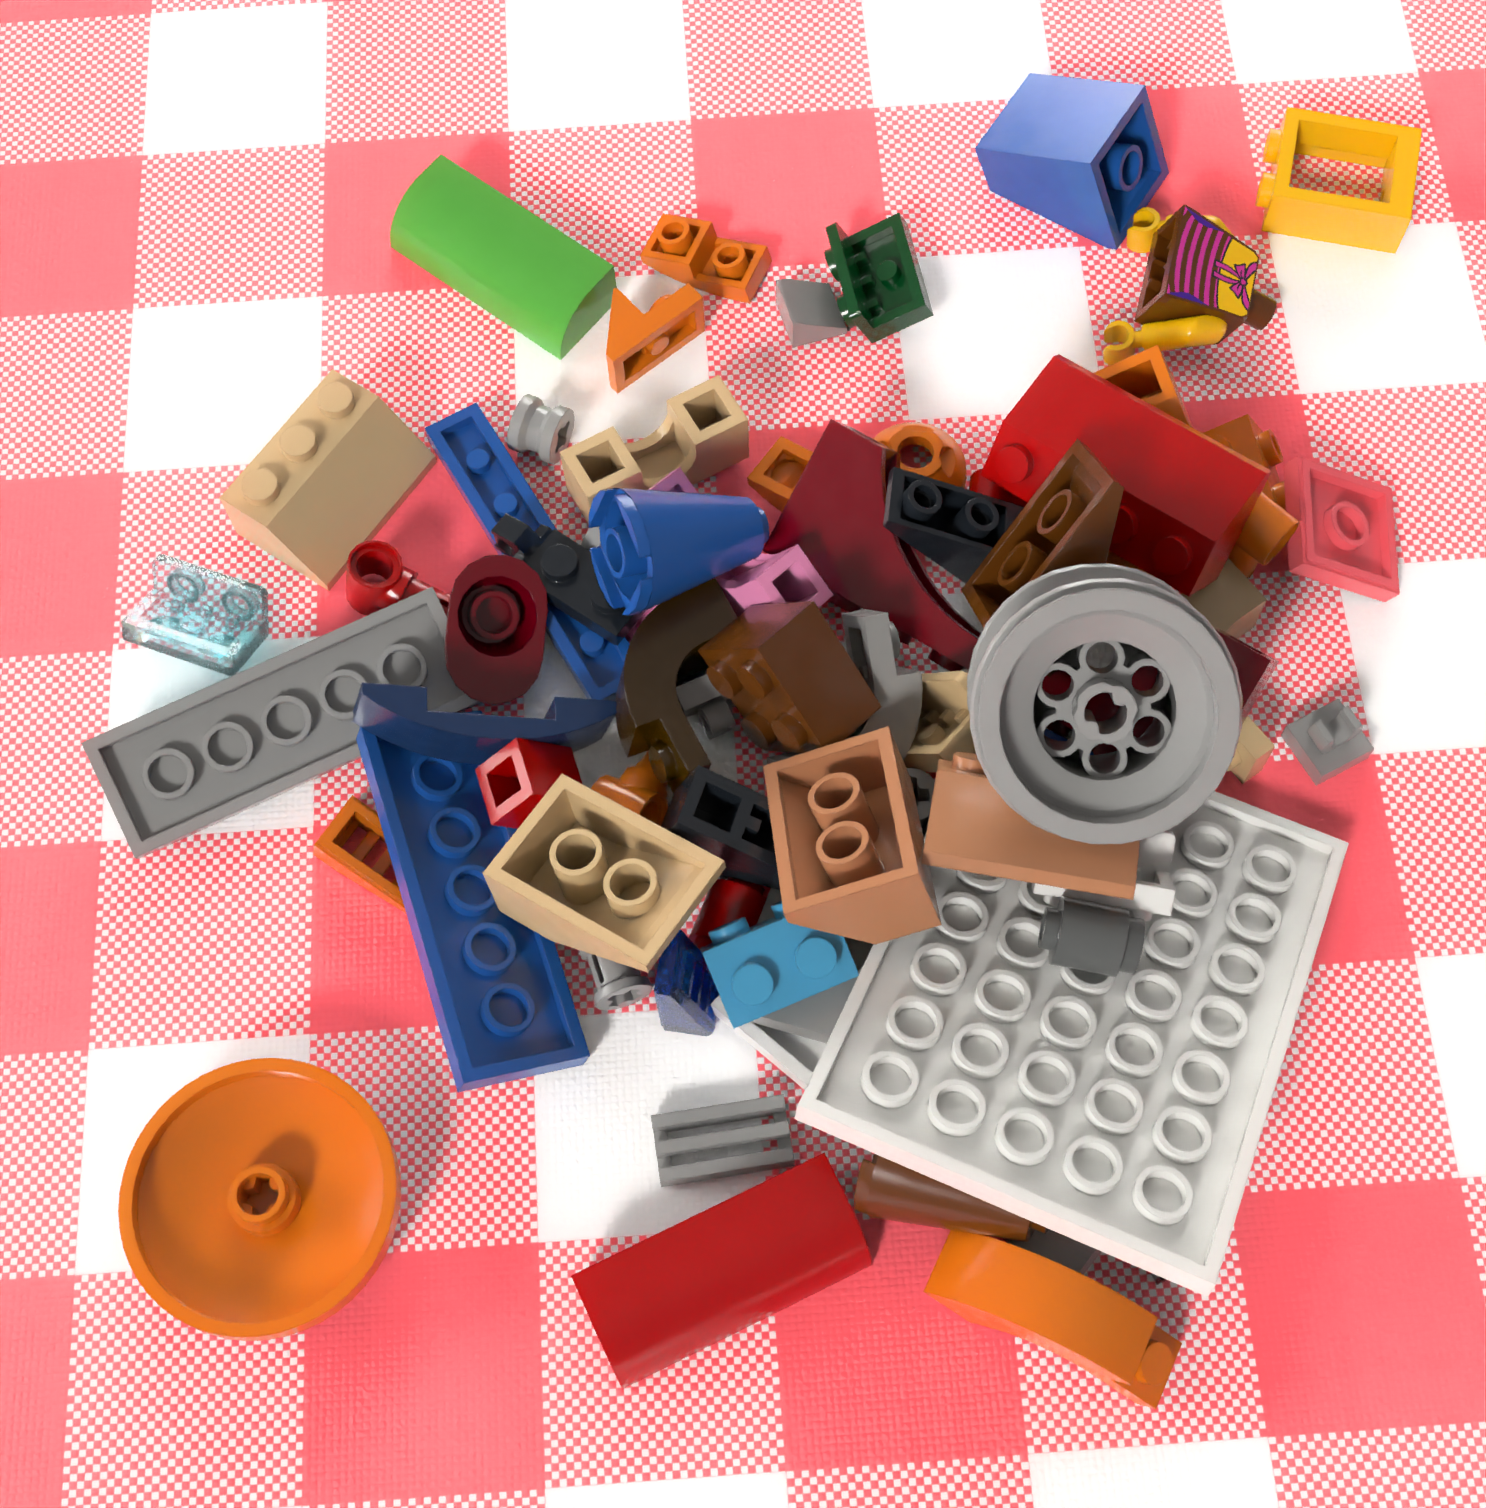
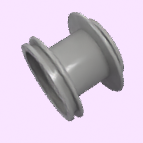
[967,563,1243,844]

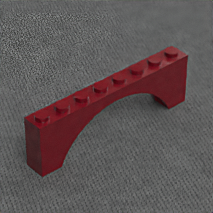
[763,419,1279,755]

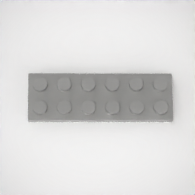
[81,587,483,859]

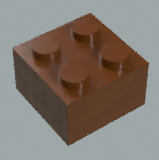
[698,601,882,753]

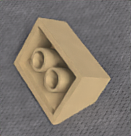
[219,369,437,591]

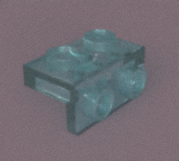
[121,553,269,676]

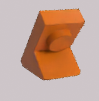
[606,283,705,394]

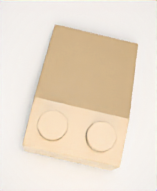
[483,774,726,973]

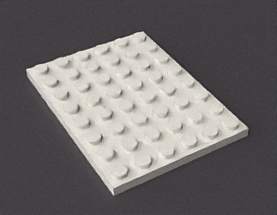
[794,728,1349,1297]

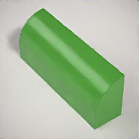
[390,154,617,360]

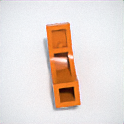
[923,1230,1182,1409]

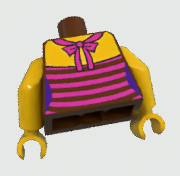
[1103,204,1277,365]

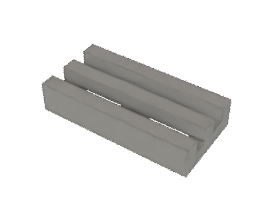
[651,1094,795,1187]

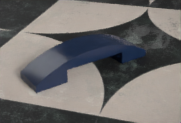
[353,682,617,765]

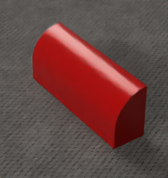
[571,1152,872,1389]

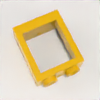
[1255,107,1422,254]

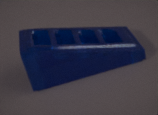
[654,930,719,1036]

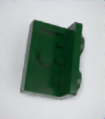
[824,213,934,343]

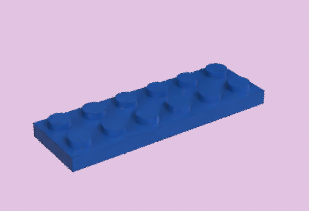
[356,710,590,1093]

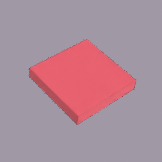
[1283,456,1400,602]

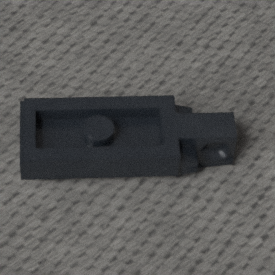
[491,513,645,646]

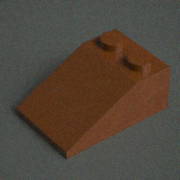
[961,439,1124,677]

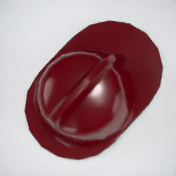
[444,554,548,705]

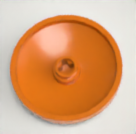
[118,1058,401,1341]

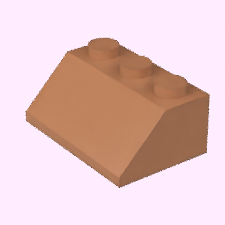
[763,726,942,945]
[921,752,1140,900]

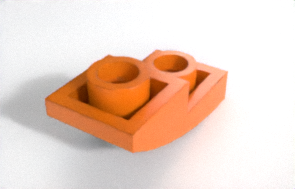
[640,213,772,304]

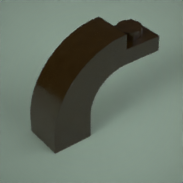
[615,578,737,794]

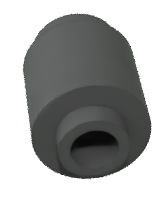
[1038,896,1145,977]

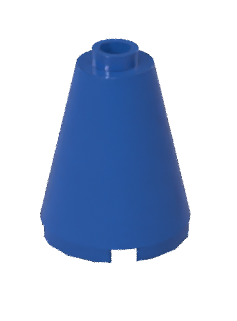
[588,488,769,616]

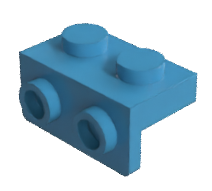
[700,900,859,1029]

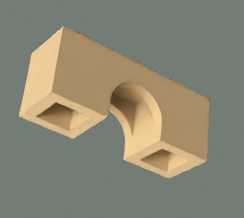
[560,375,749,525]

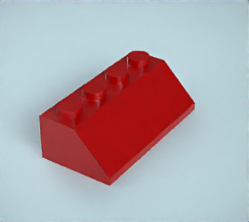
[980,354,1272,597]

